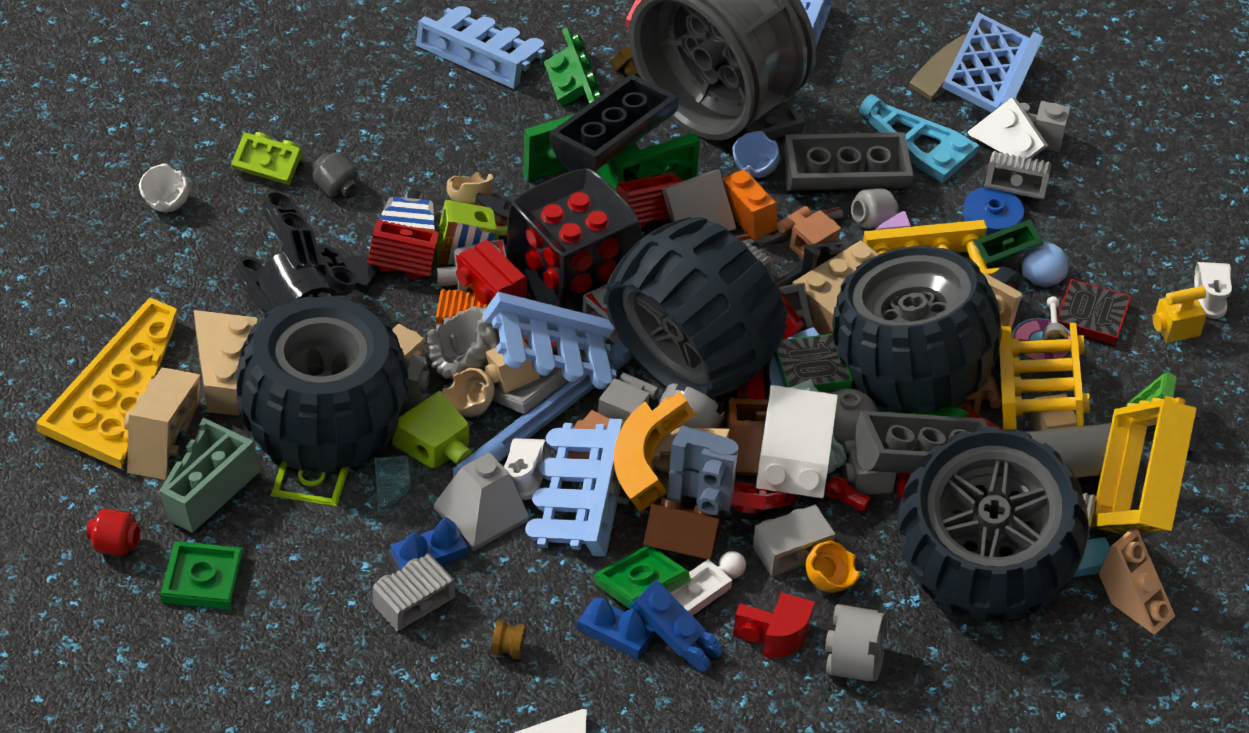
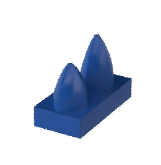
[391,517,468,570]
[577,598,655,659]

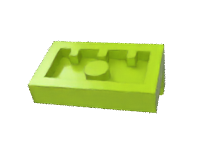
[231,132,306,185]

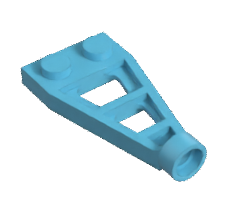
[859,94,979,183]

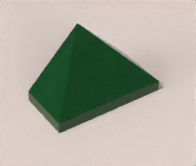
[973,219,1044,267]

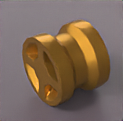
[491,619,527,660]

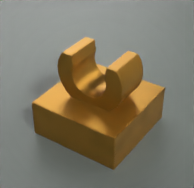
[609,45,638,76]

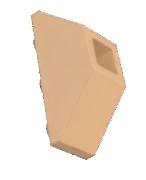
[1099,528,1175,635]

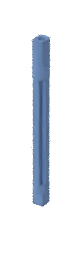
[453,341,634,478]

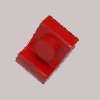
[733,592,815,658]

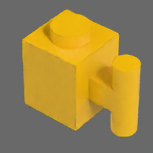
[1153,286,1207,343]

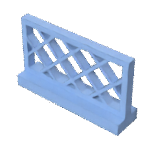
[942,12,1044,113]

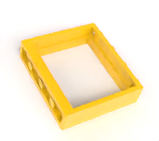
[1091,396,1197,535]

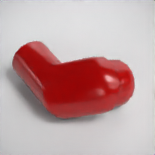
[824,477,872,513]

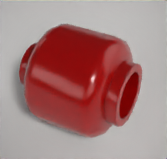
[86,509,141,557]

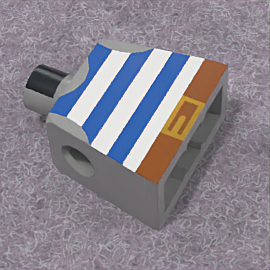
[379,190,435,232]

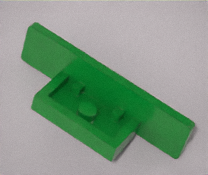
[544,27,603,106]

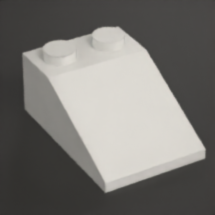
[756,385,838,498]

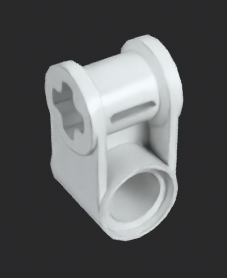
[1194,262,1232,319]
[504,438,551,500]

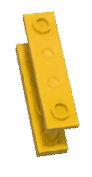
[863,220,999,277]
[999,323,1090,430]

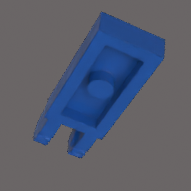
[630,579,724,672]

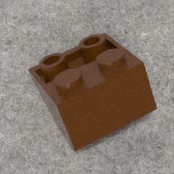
[724,398,768,476]
[643,495,725,559]

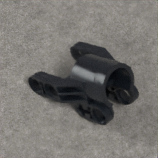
[234,192,358,312]

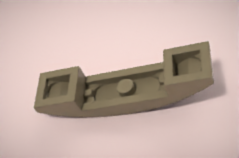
[909,31,1000,101]

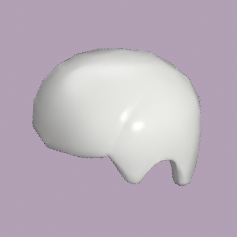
[139,164,190,213]

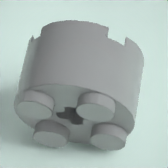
[825,604,888,682]

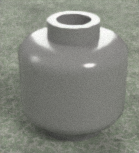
[851,188,898,229]

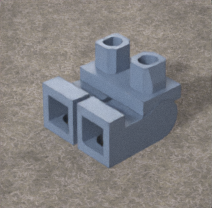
[667,426,738,515]

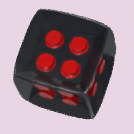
[507,168,642,313]

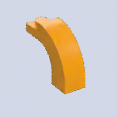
[614,392,696,512]

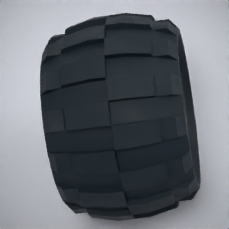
[832,246,1002,412]
[236,296,409,472]

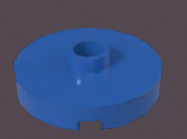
[962,188,1024,235]

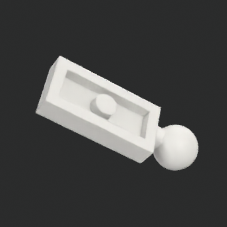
[670,551,746,616]

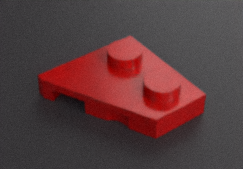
[731,481,797,513]

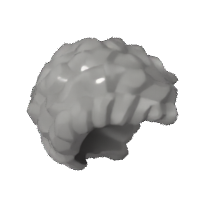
[427,306,500,380]

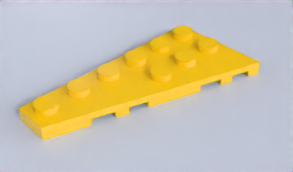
[36,297,178,469]

